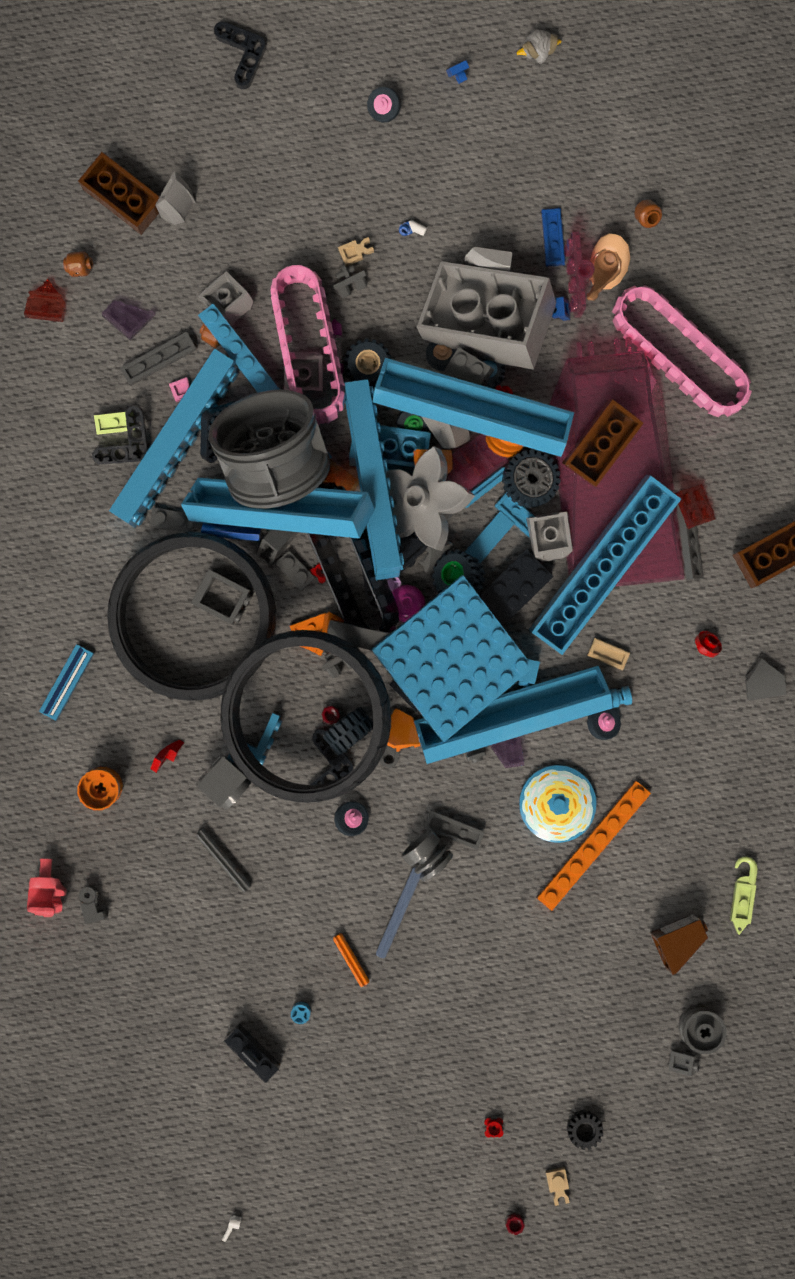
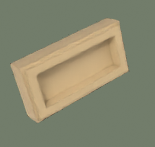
[587,638,630,670]

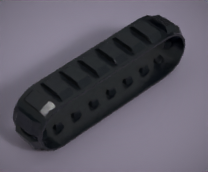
[307,482,399,633]

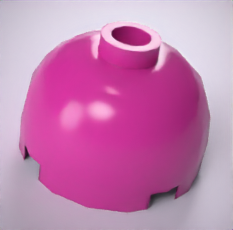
[392,584,426,622]

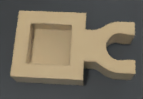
[338,237,374,267]
[545,1167,570,1206]

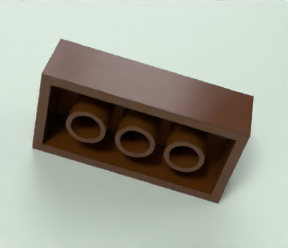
[78,152,159,235]
[562,399,644,487]
[732,521,795,588]

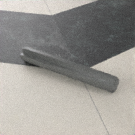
[196,828,251,892]

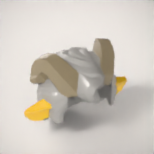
[517,29,562,64]

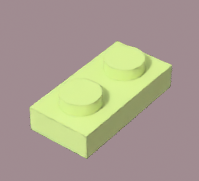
[94,411,136,435]

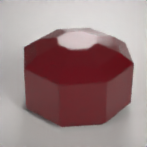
[321,706,341,725]
[505,1213,525,1235]

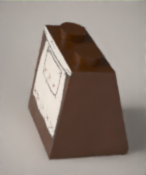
[650,914,708,975]

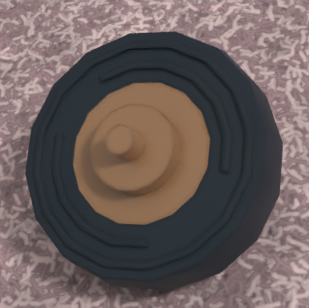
[426,342,456,371]

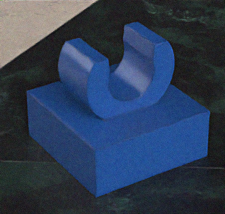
[446,60,469,84]
[552,297,570,321]

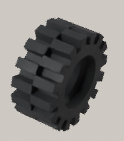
[567,1110,604,1150]

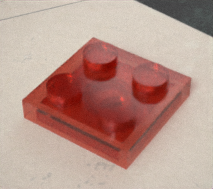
[674,484,716,529]

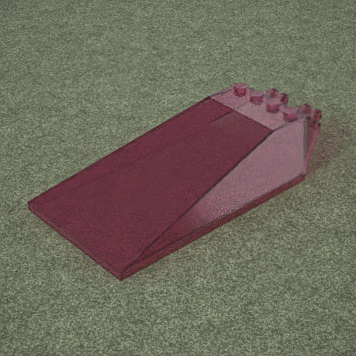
[549,337,684,587]

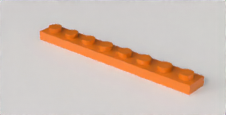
[537,781,651,911]

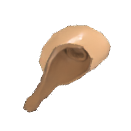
[587,233,630,301]

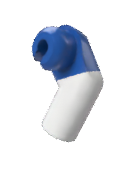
[399,220,427,236]

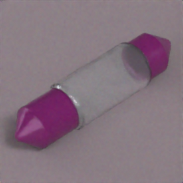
[329,319,345,374]

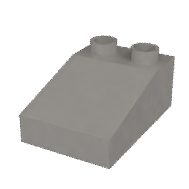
[417,261,556,369]

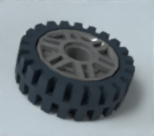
[502,450,561,508]

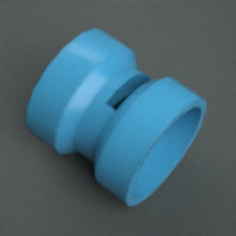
[610,686,632,708]

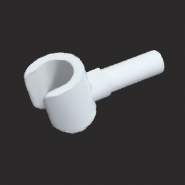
[222,1215,241,1242]

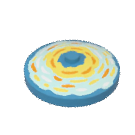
[519,765,596,843]

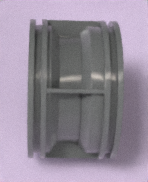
[209,390,330,508]

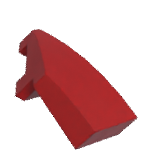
[150,740,184,773]

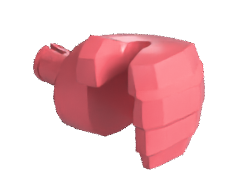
[27,859,67,917]

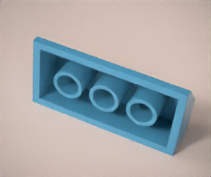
[349,425,431,475]

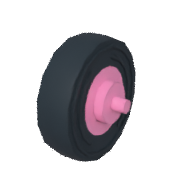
[367,87,401,123]
[587,708,621,740]
[334,801,369,836]

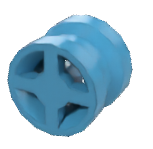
[291,1002,311,1024]

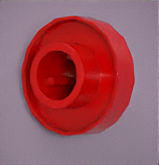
[695,631,722,657]

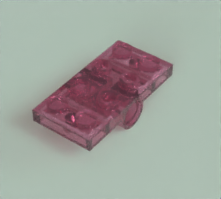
[565,231,595,318]
[446,434,508,491]

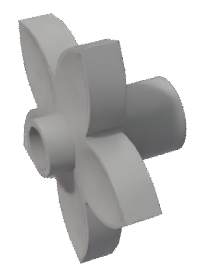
[385,447,475,551]

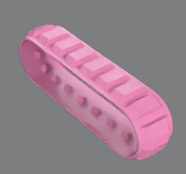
[270,265,345,425]
[612,285,752,417]

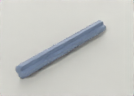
[376,867,421,958]

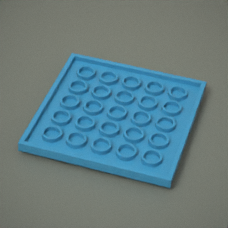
[371,575,533,742]

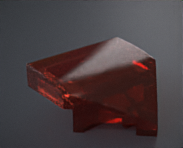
[24,279,66,322]

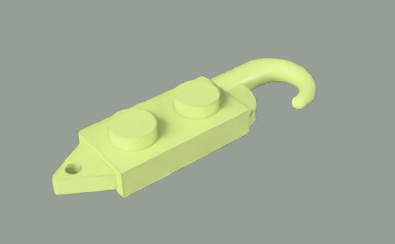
[730,856,758,935]

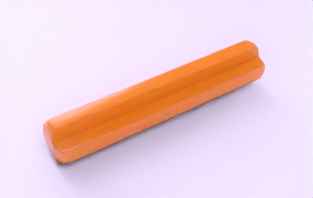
[333,933,369,987]

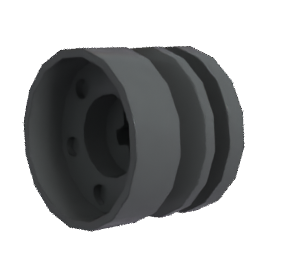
[401,829,453,882]

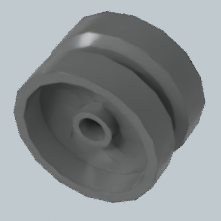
[678,1006,726,1054]

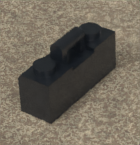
[223,1023,281,1083]

